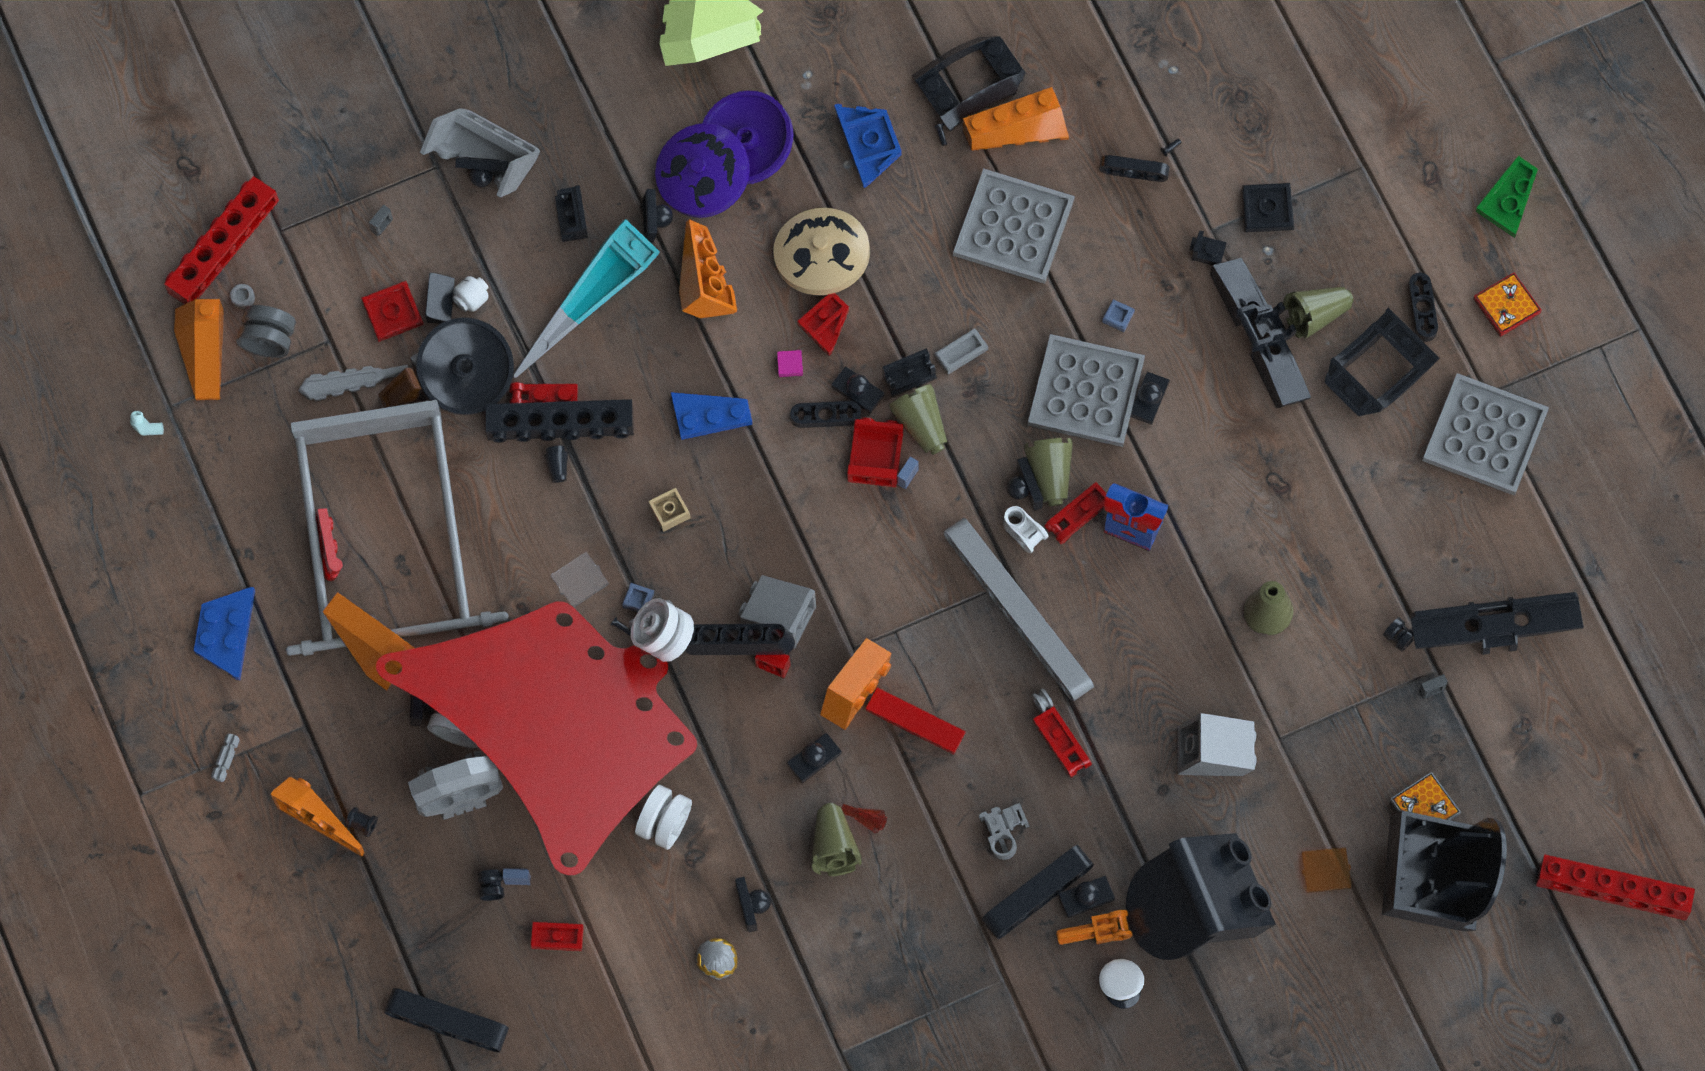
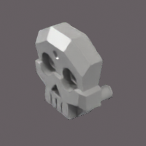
[408,751,503,820]

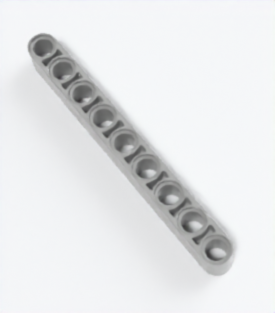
[943,518,1094,702]

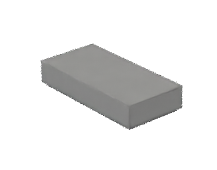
[935,328,988,375]

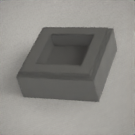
[369,205,393,236]
[1419,674,1448,699]

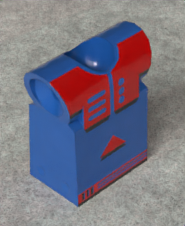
[1104,483,1168,551]

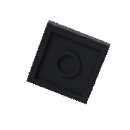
[1242,183,1294,233]

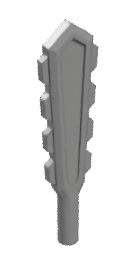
[298,365,408,401]

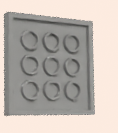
[953,168,1075,284]
[1028,334,1145,447]
[1422,373,1549,496]

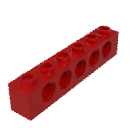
[164,176,279,305]
[1536,854,1695,921]

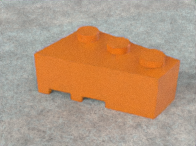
[820,638,892,730]

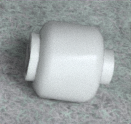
[452,276,489,312]

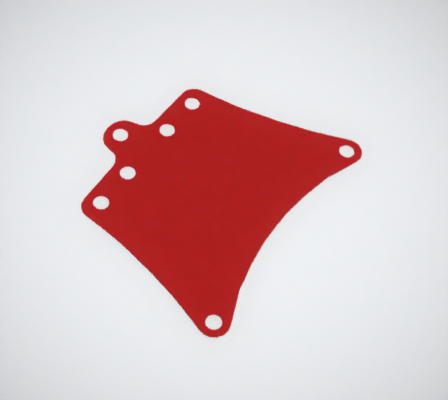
[376,602,697,875]

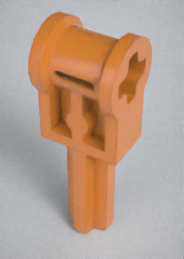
[1056,910,1133,945]

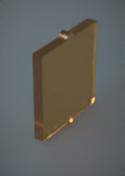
[1302,847,1352,893]

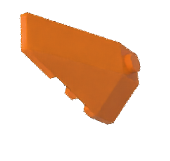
[679,219,737,319]
[323,592,414,691]

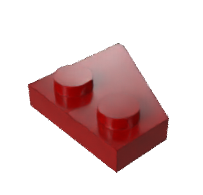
[797,293,849,356]

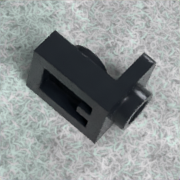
[1189,230,1227,266]

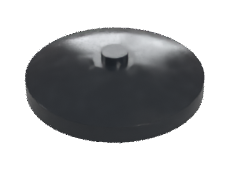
[416,318,514,415]

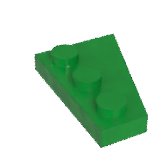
[1476,156,1538,238]

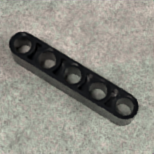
[684,624,795,655]
[981,845,1094,939]
[384,988,509,1053]

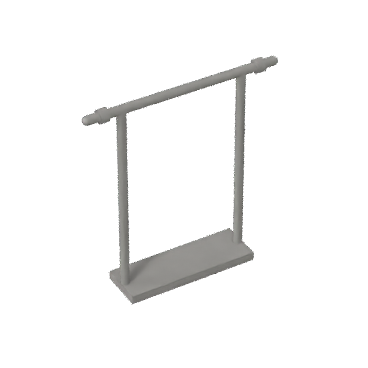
[285,400,509,656]

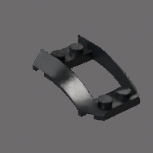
[912,36,1026,132]
[1324,307,1440,417]

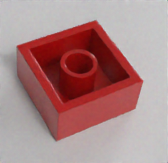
[755,654,791,679]

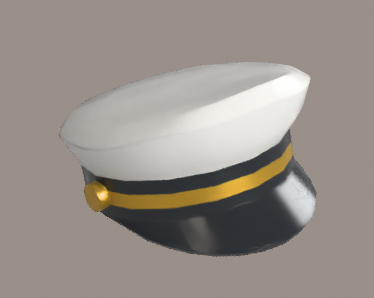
[1099,959,1144,1009]

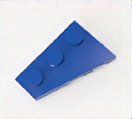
[671,392,753,440]

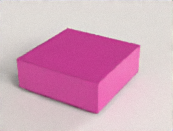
[777,350,803,377]

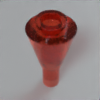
[841,804,887,834]

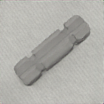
[211,733,240,782]

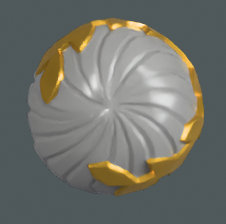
[696,938,737,980]

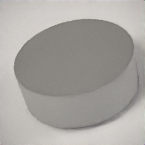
[230,284,255,309]

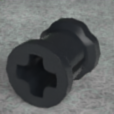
[345,807,378,837]

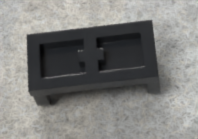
[555,185,588,242]
[882,348,937,397]

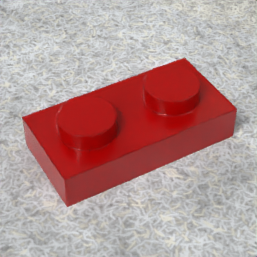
[531,922,584,951]

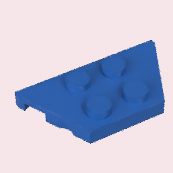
[834,104,902,188]
[194,587,255,680]

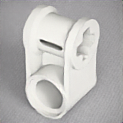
[1003,506,1049,554]

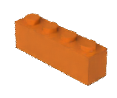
[963,87,1069,151]

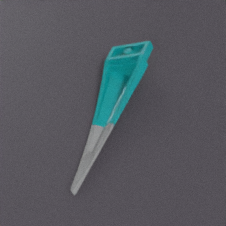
[513,219,660,378]

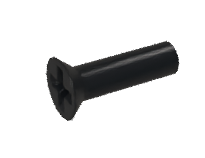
[934,123,947,146]
[1160,138,1182,157]
[610,617,631,636]

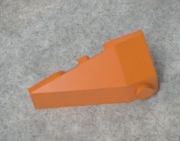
[174,299,224,400]
[270,777,365,857]

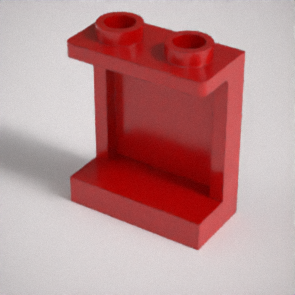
[847,417,903,487]

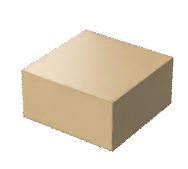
[648,488,690,532]

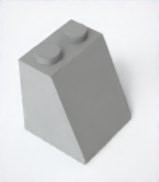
[738,575,816,649]
[1178,713,1257,776]

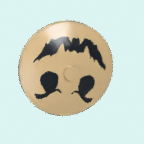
[773,208,870,295]

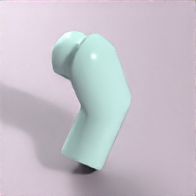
[130,411,164,436]

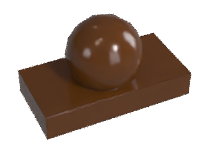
[378,368,421,408]

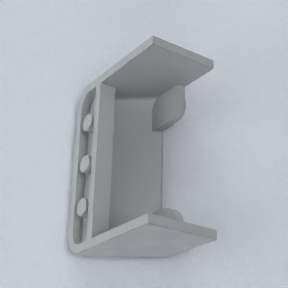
[420,108,540,197]

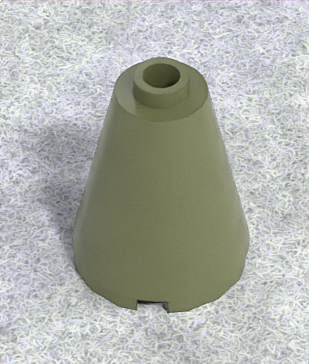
[1283,287,1353,339]
[889,384,947,455]
[1023,438,1073,507]
[1244,581,1293,635]
[811,803,862,876]

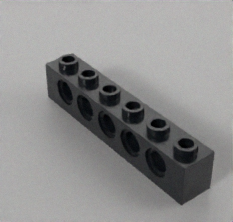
[486,399,634,443]

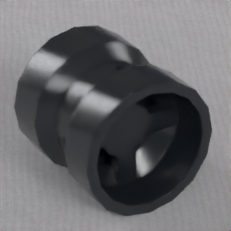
[1383,617,1414,652]
[477,869,505,901]

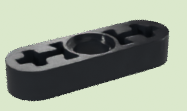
[1099,155,1170,182]
[1408,272,1438,342]
[790,401,861,428]

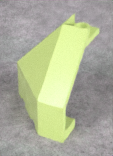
[660,0,763,66]

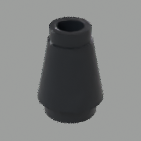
[544,446,568,483]

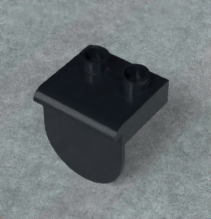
[1382,810,1507,931]
[1126,833,1276,960]

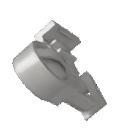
[979,803,1029,860]

